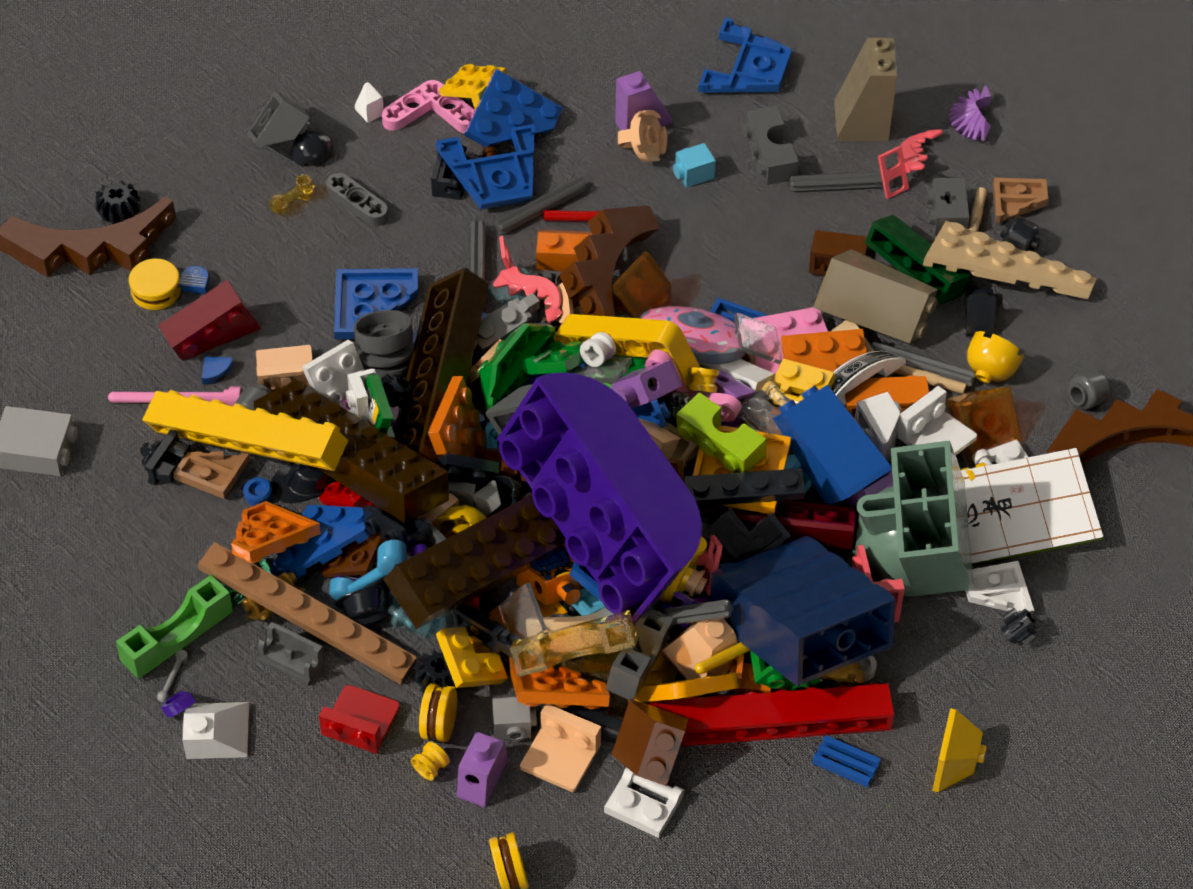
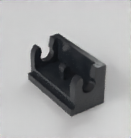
[431,145,470,200]

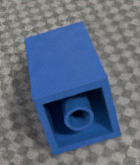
[773,385,892,505]

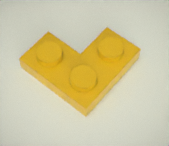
[436,627,508,688]

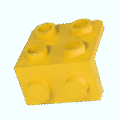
[439,64,508,109]

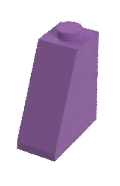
[615,71,673,130]

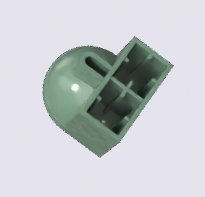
[852,440,974,596]

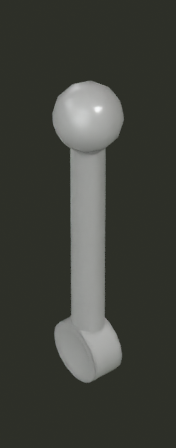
[157,649,188,702]

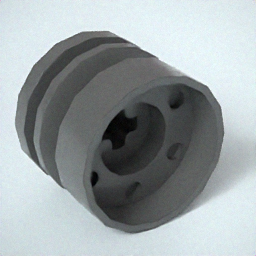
[354,310,414,379]

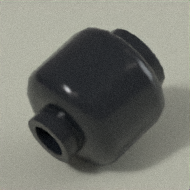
[1000,216,1042,252]

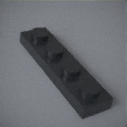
[685,468,805,507]

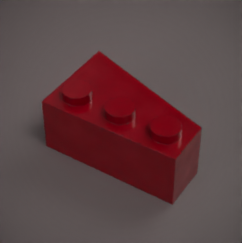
[158,280,262,361]

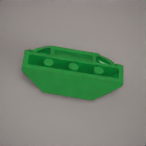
[479,323,556,410]

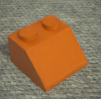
[536,230,593,271]

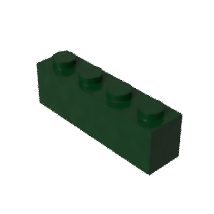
[864,214,971,304]

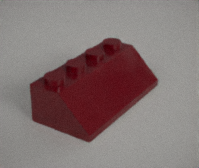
[737,500,855,551]

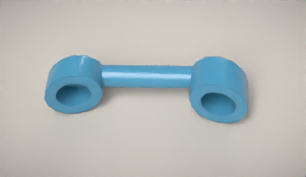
[329,540,407,600]

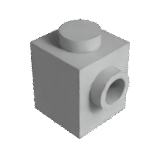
[492,697,537,741]

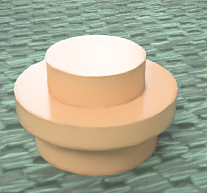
[684,569,709,598]

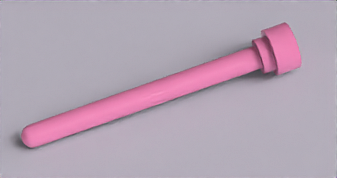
[108,386,243,406]

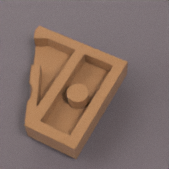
[993,178,1048,223]
[173,451,251,499]

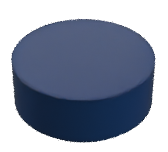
[243,477,273,506]

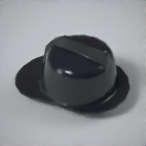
[271,463,335,504]
[335,579,390,626]

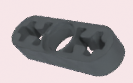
[326,173,388,226]

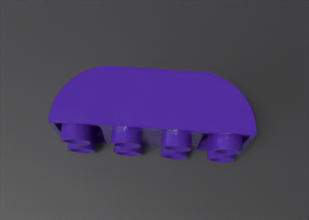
[497,373,702,629]

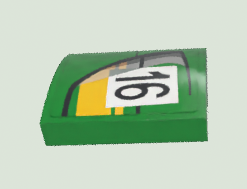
[364,375,395,438]

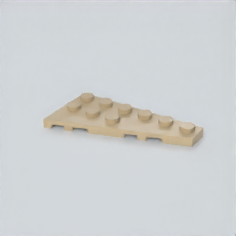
[923,221,1097,299]

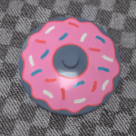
[640,306,748,364]

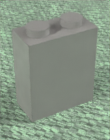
[0,406,78,476]

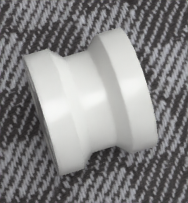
[580,332,616,367]

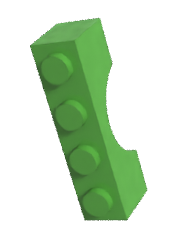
[116,575,233,679]

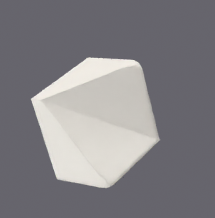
[355,82,383,123]

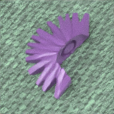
[949,86,992,141]

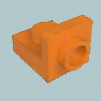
[730,654,771,694]

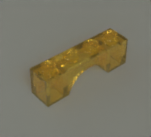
[510,610,638,677]

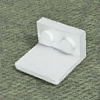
[897,386,977,456]

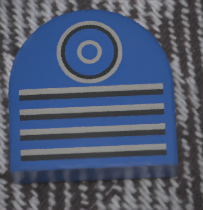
[178,266,209,294]

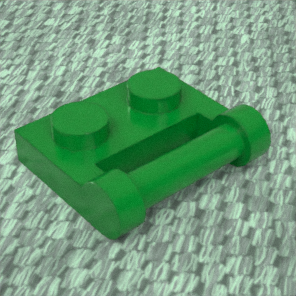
[522,341,584,374]

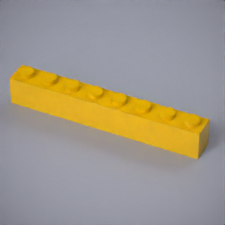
[142,390,348,471]

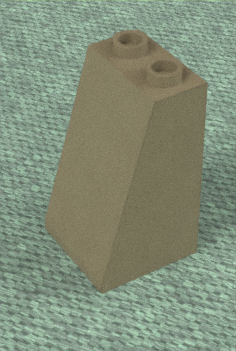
[834,38,897,141]
[814,249,938,344]

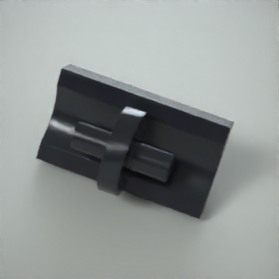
[140,429,191,486]

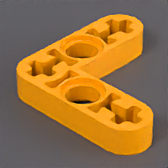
[628,672,739,703]

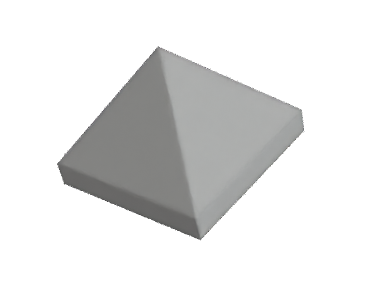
[473,480,503,518]

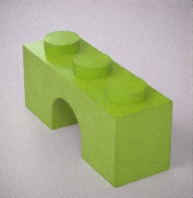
[677,392,766,473]

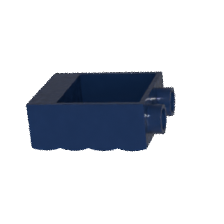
[710,536,896,687]

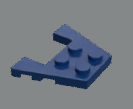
[698,17,792,93]
[435,124,535,210]

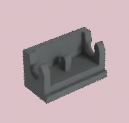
[258,622,324,686]

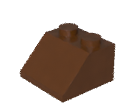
[611,699,688,786]

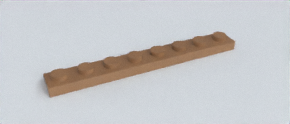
[198,542,417,685]

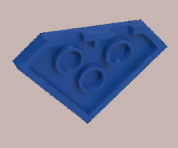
[463,69,563,148]
[334,268,418,339]
[269,505,378,579]

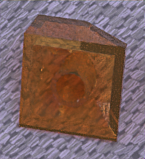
[947,387,1022,456]

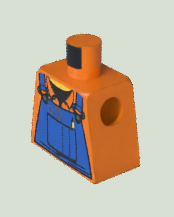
[517,549,582,605]

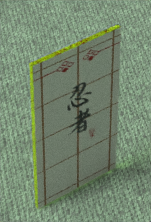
[961,448,1103,566]

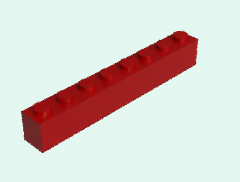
[648,683,894,747]

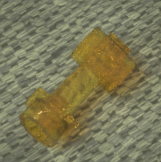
[268,174,314,214]

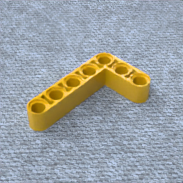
[554,314,700,391]

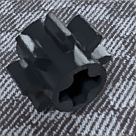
[381,373,411,409]
[1001,608,1038,645]

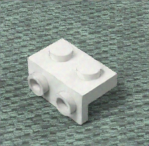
[346,369,377,424]

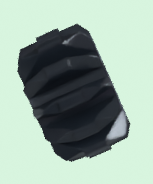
[95,180,141,224]
[415,648,459,694]

